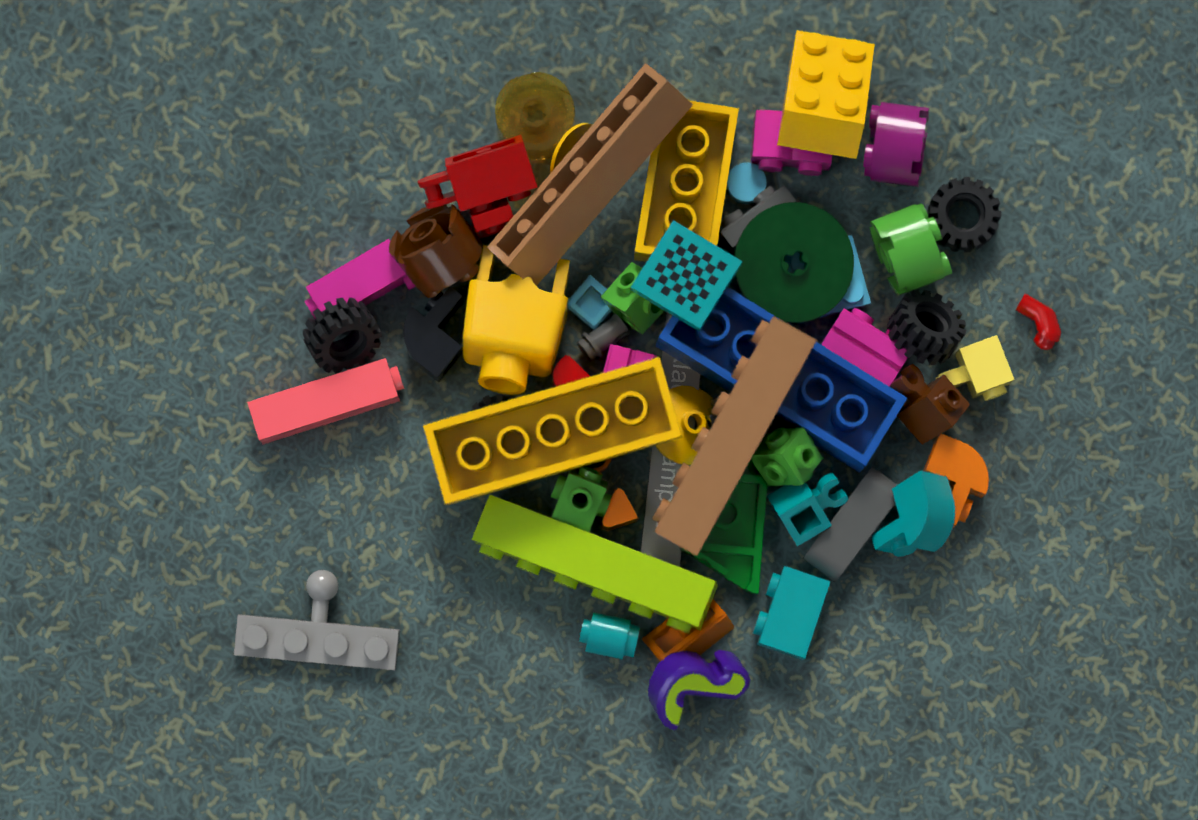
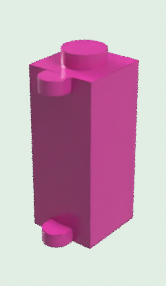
[304,239,416,319]

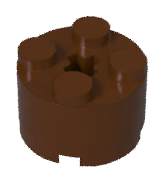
[389,204,483,298]

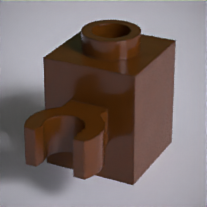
[891,364,970,445]

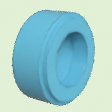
[726,163,767,204]

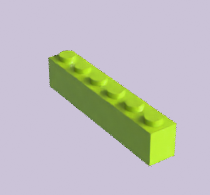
[472,495,718,634]

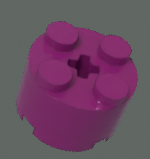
[863,102,929,187]

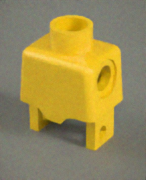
[463,245,570,395]

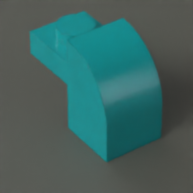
[871,470,955,556]

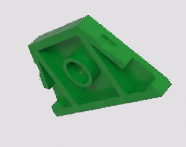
[680,459,767,594]

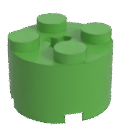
[870,203,952,296]

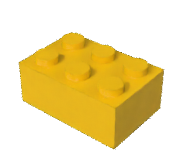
[777,30,875,159]

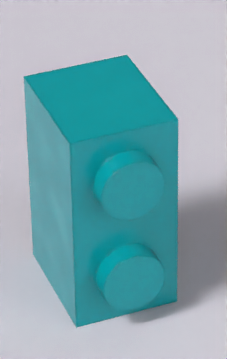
[752,566,831,660]

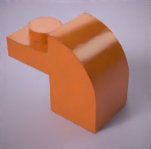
[923,434,989,529]

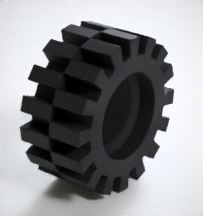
[927,177,1001,253]
[887,290,966,365]
[303,297,382,374]

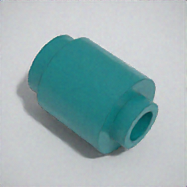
[579,612,640,660]

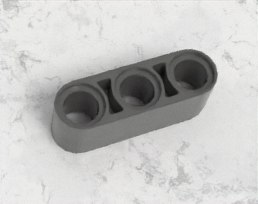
[803,466,897,583]

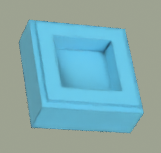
[568,275,612,330]

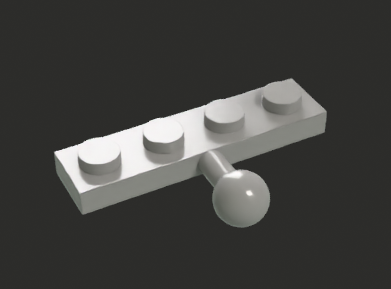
[234,570,400,670]

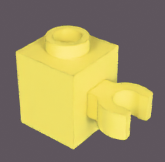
[936,335,1015,401]

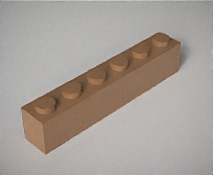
[487,63,693,286]
[652,316,817,556]

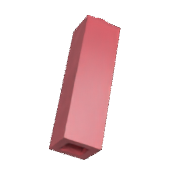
[247,358,404,444]

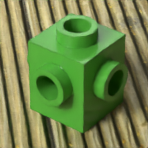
[601,262,664,335]
[751,427,823,486]
[551,466,612,532]

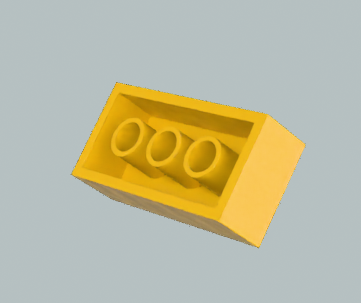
[634,100,739,262]

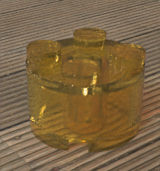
[495,72,575,160]

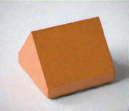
[601,488,638,531]

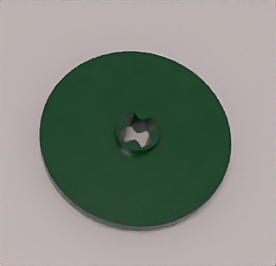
[734,202,854,323]

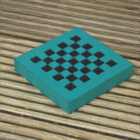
[631,220,742,332]

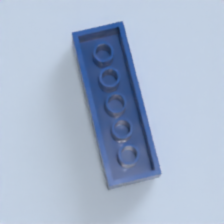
[655,287,907,473]

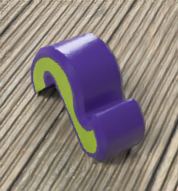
[648,650,750,730]

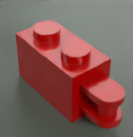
[418,135,538,214]

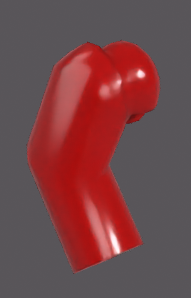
[1015,293,1062,350]

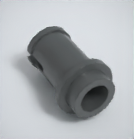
[577,314,630,362]

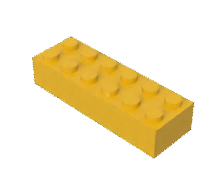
[423,357,683,505]

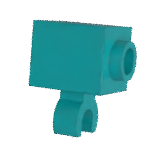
[767,473,849,546]

